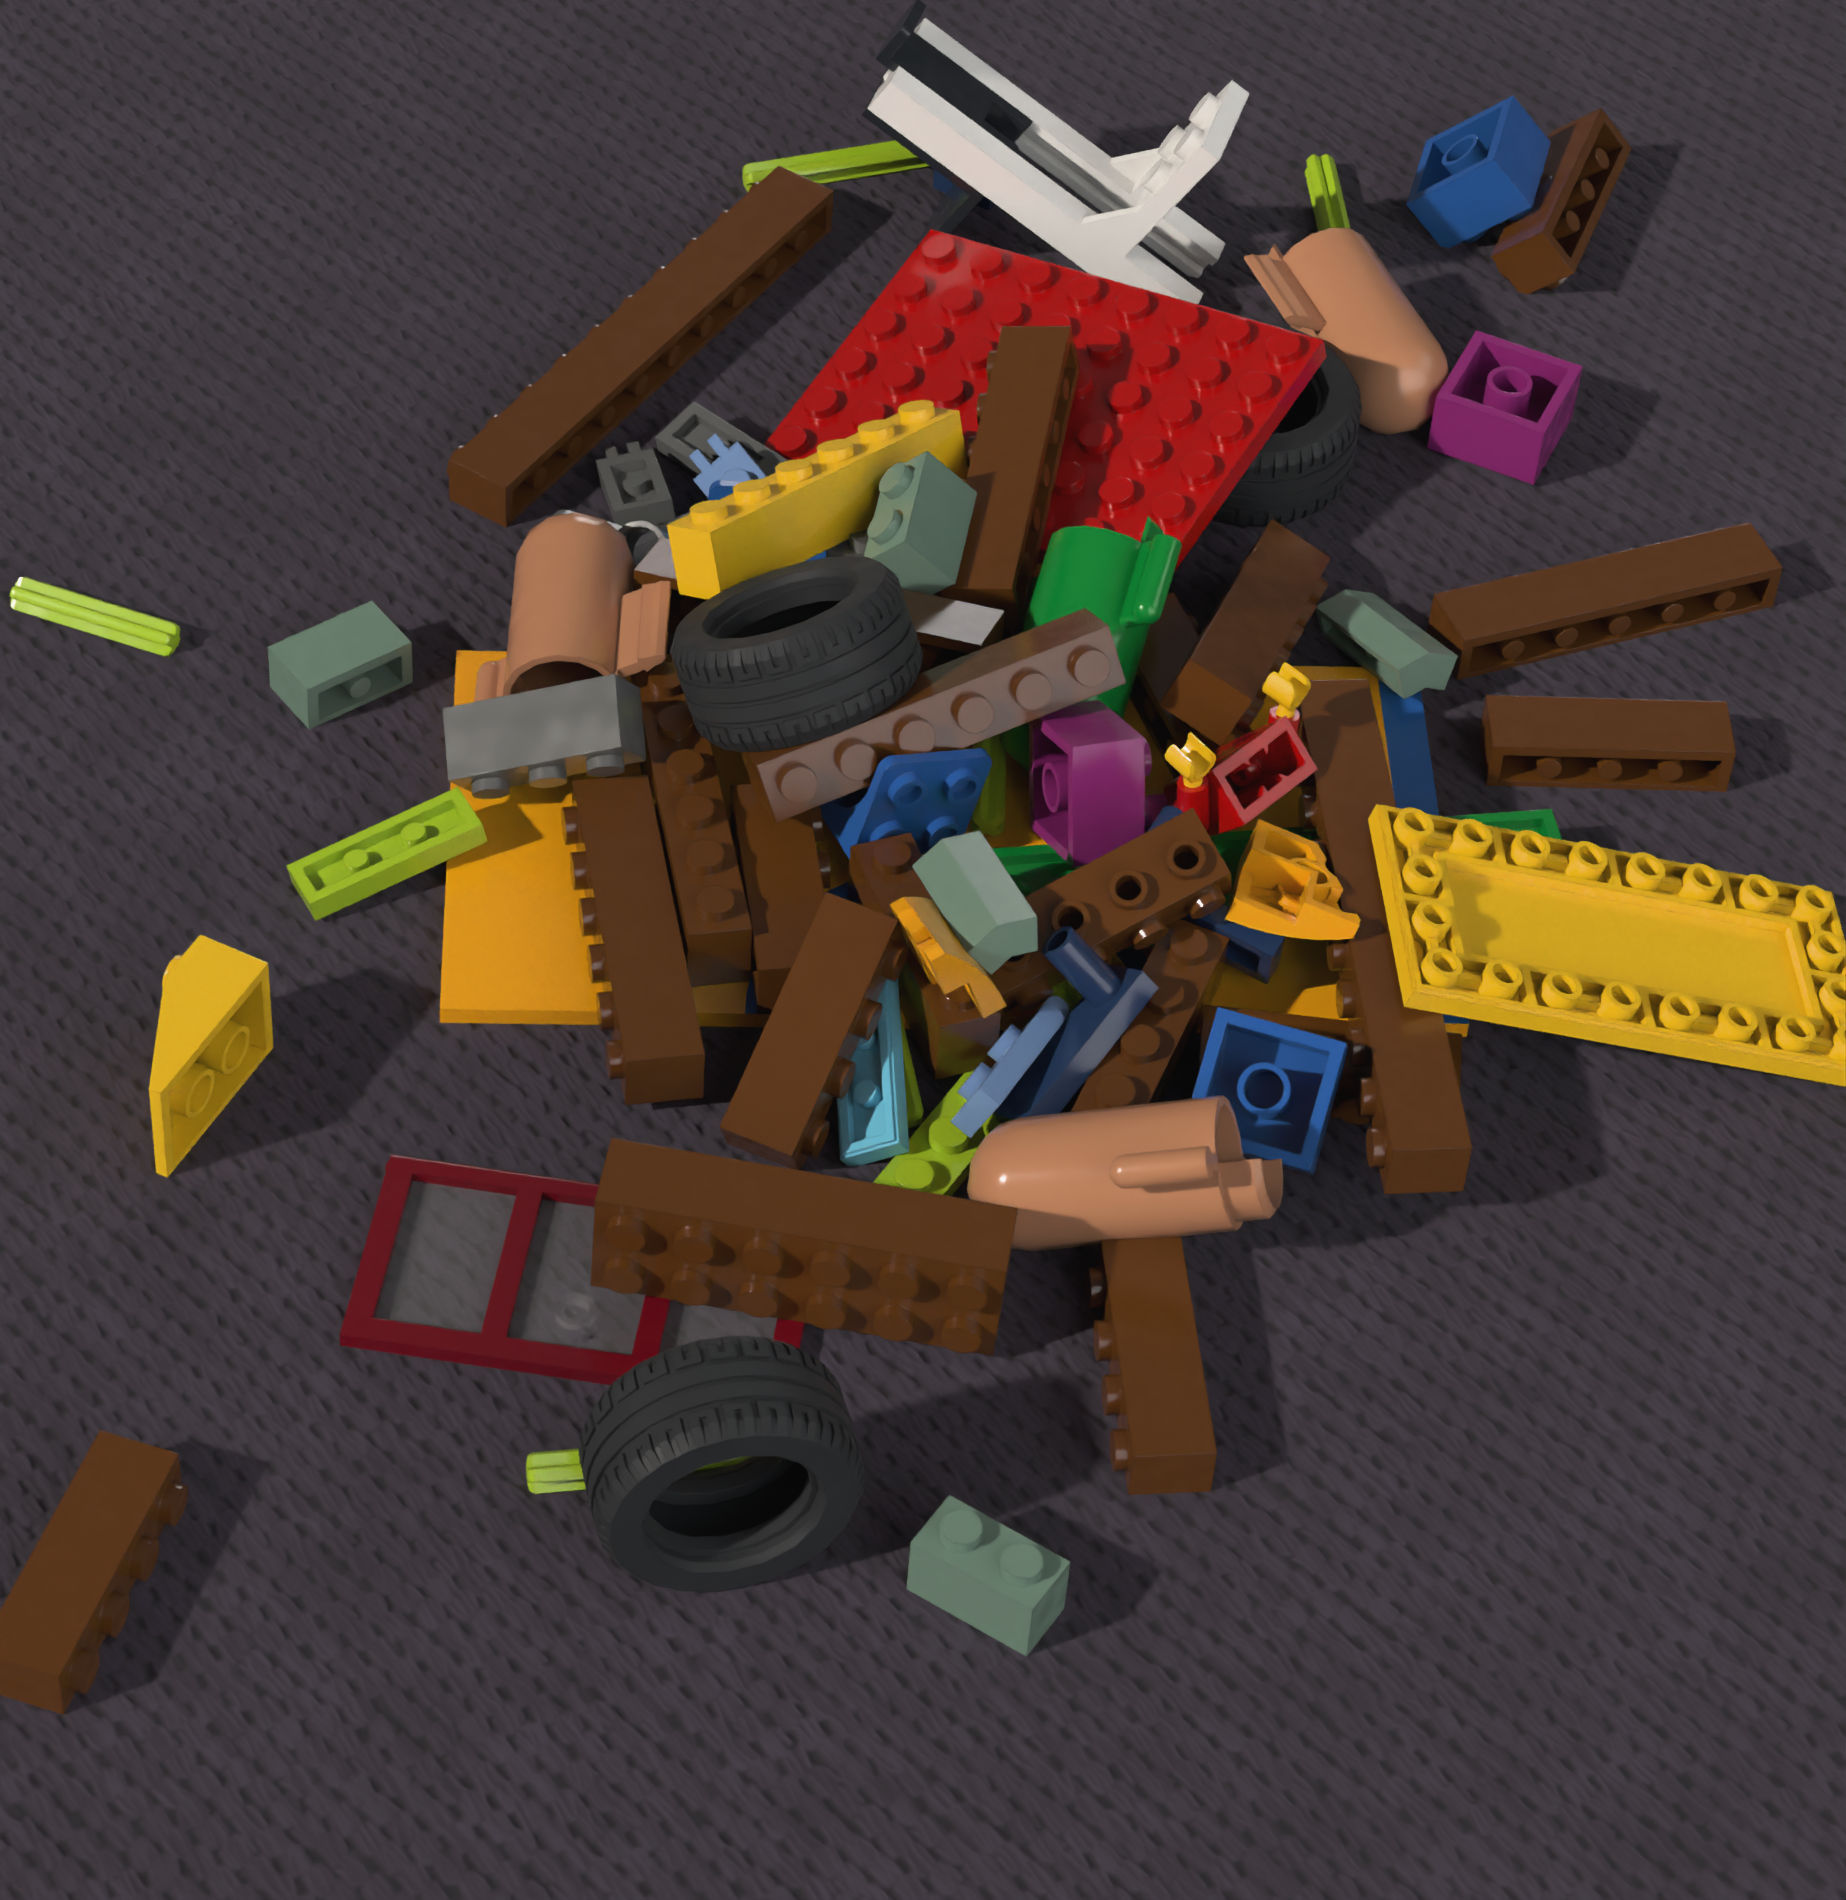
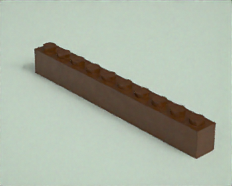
[447,166,834,527]
[1295,679,1472,1194]

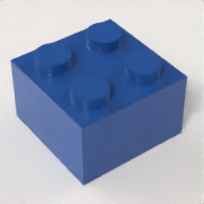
[1406,96,1551,248]
[1191,1007,1349,1175]

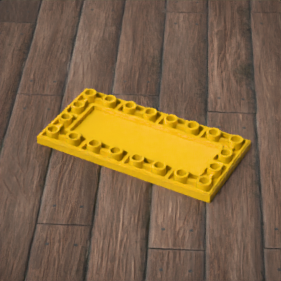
[1368,804,1846,1087]

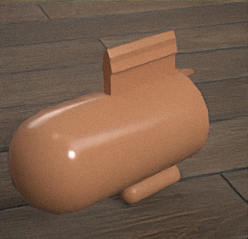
[1244,228,1450,434]
[474,512,671,702]
[967,1095,1283,1251]

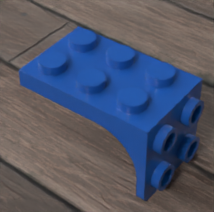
[820,748,992,860]

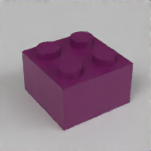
[1427,330,1583,485]
[1029,700,1152,868]

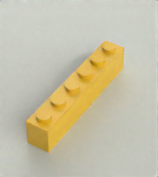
[667,400,968,600]

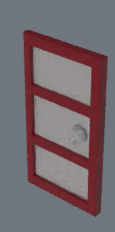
[340,1154,805,1385]

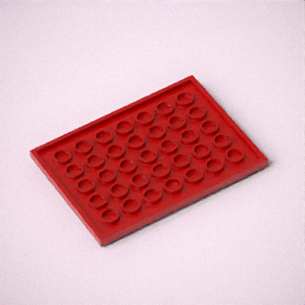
[764,229,1327,572]

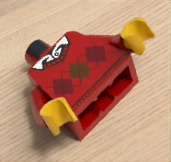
[1164,662,1318,837]

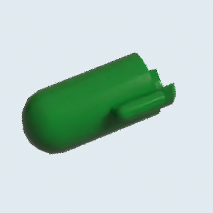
[999,516,1182,772]

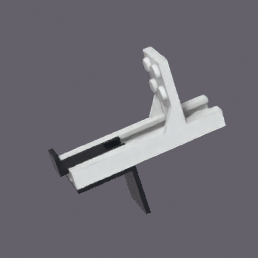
[862,0,1250,304]

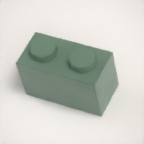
[864,451,977,595]
[268,601,413,729]
[906,1495,1070,1657]

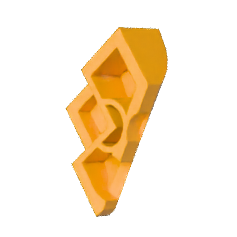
[1225,819,1360,940]
[890,897,1007,1018]

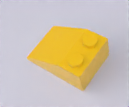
[149,934,273,1178]

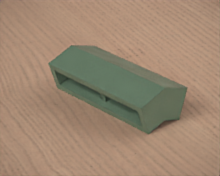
[1316,589,1458,699]
[912,831,1038,975]

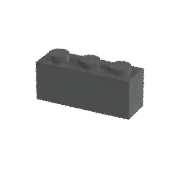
[443,674,646,799]

